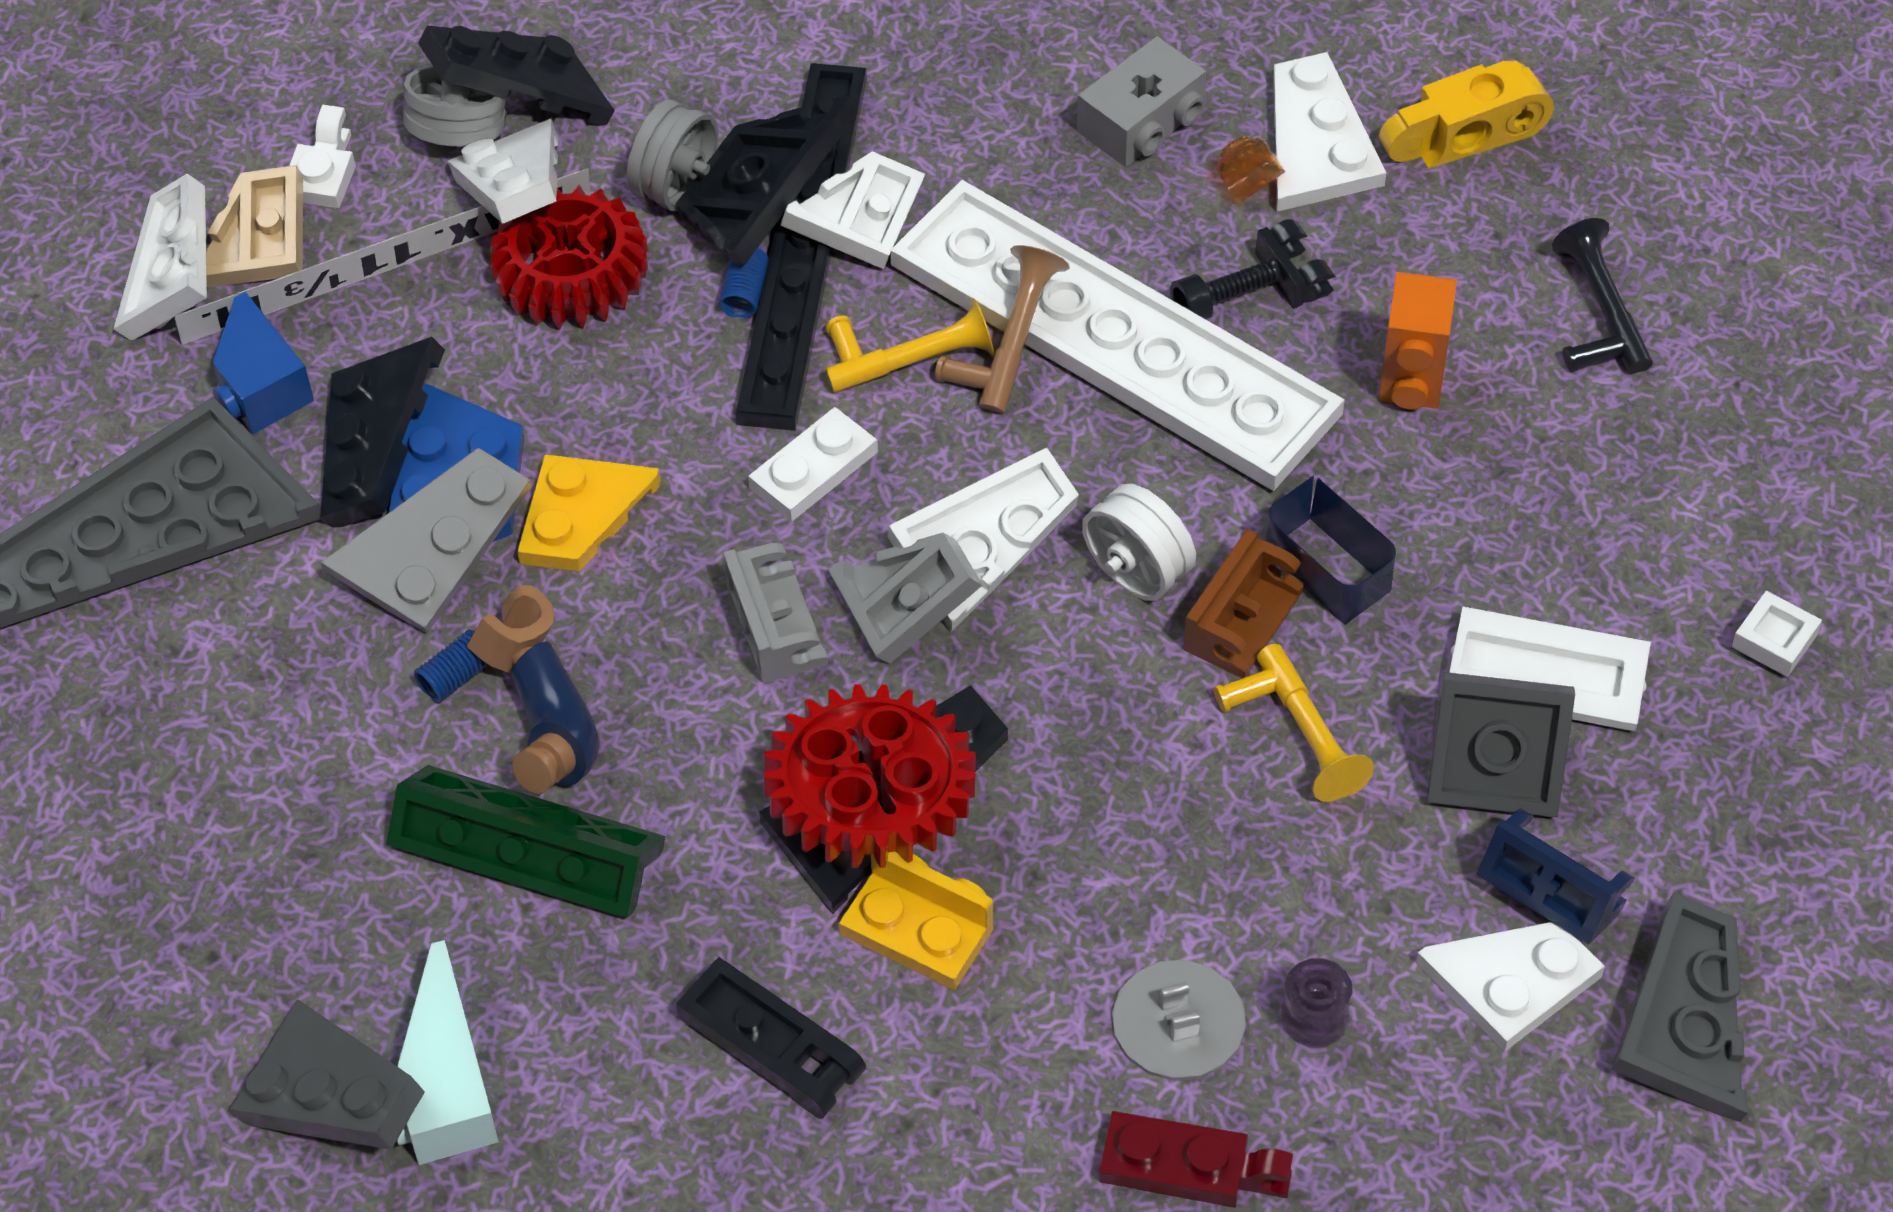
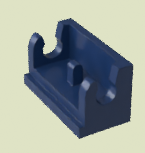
[1476,808,1635,945]

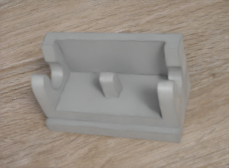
[723,543,828,683]

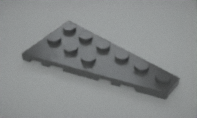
[0,397,322,628]

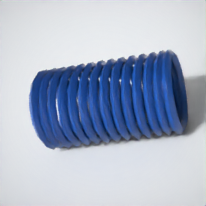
[719,248,769,319]
[414,629,489,703]

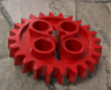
[764,684,976,868]

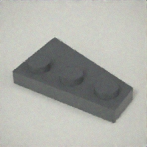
[1611,892,1748,1122]
[230,999,425,1150]

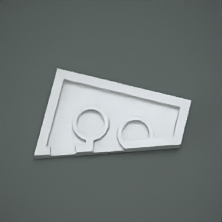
[1273,52,1386,212]
[448,119,558,224]
[114,174,207,340]
[888,448,1079,632]

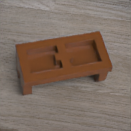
[1184,529,1305,678]

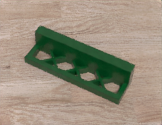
[386,765,666,918]

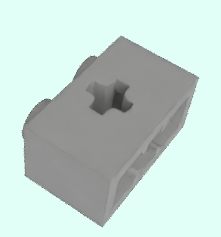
[1077,36,1206,168]

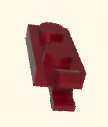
[1099,1111,1293,1208]

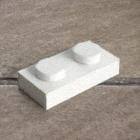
[748,407,878,522]

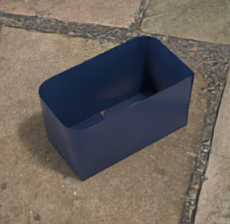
[1266,475,1396,625]

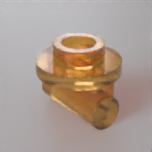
[1216,136,1286,205]

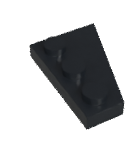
[418,25,615,126]
[320,336,445,528]

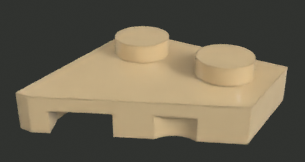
[206,165,303,287]

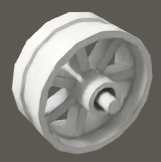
[1082,484,1196,601]

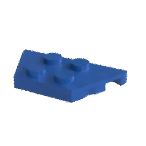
[389,383,525,542]

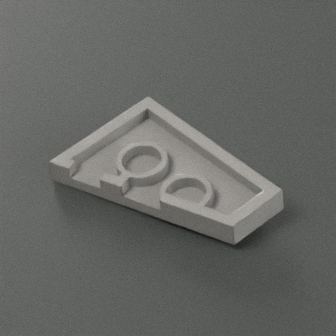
[321,448,531,634]

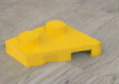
[517,454,661,571]

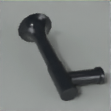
[1552,218,1653,374]

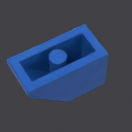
[212,292,314,435]

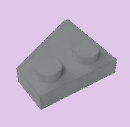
[828,533,983,664]

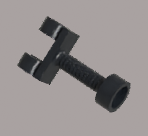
[1170,219,1336,320]

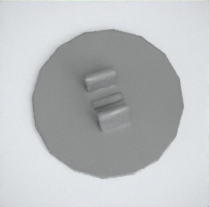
[1112,960,1246,1081]

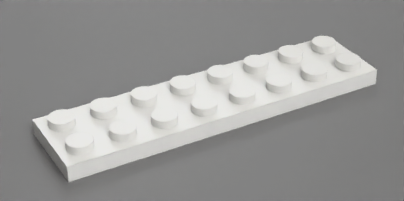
[890,180,1345,491]

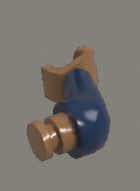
[467,585,600,794]

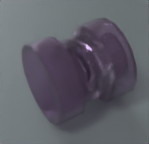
[1281,958,1353,1048]

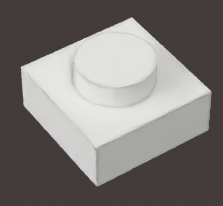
[1732,591,1822,677]

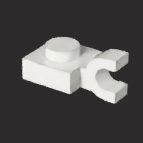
[290,105,356,208]

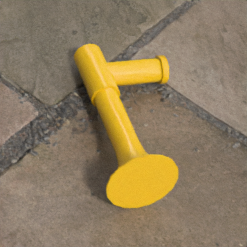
[825,298,994,393]
[1213,644,1375,802]

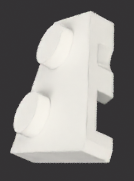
[781,151,925,269]

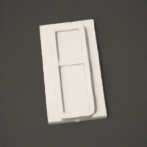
[1450,607,1651,732]

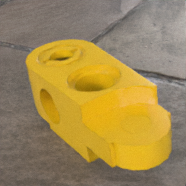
[1379,60,1554,168]

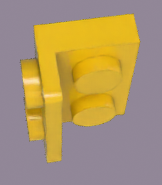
[839,851,993,990]

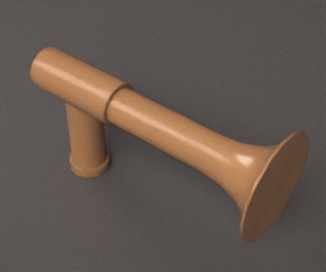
[935,245,1070,414]

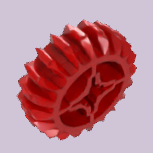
[490,185,648,330]

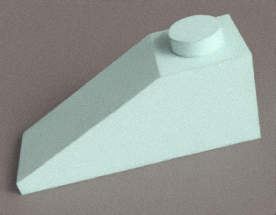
[397,940,499,1165]

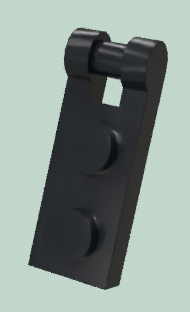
[676,957,866,1119]

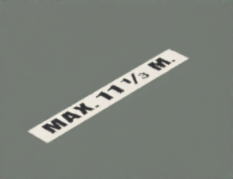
[174,168,590,345]

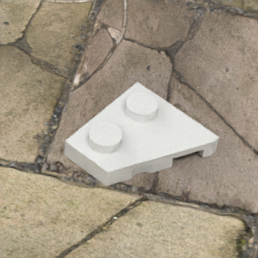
[1416,922,1605,1052]

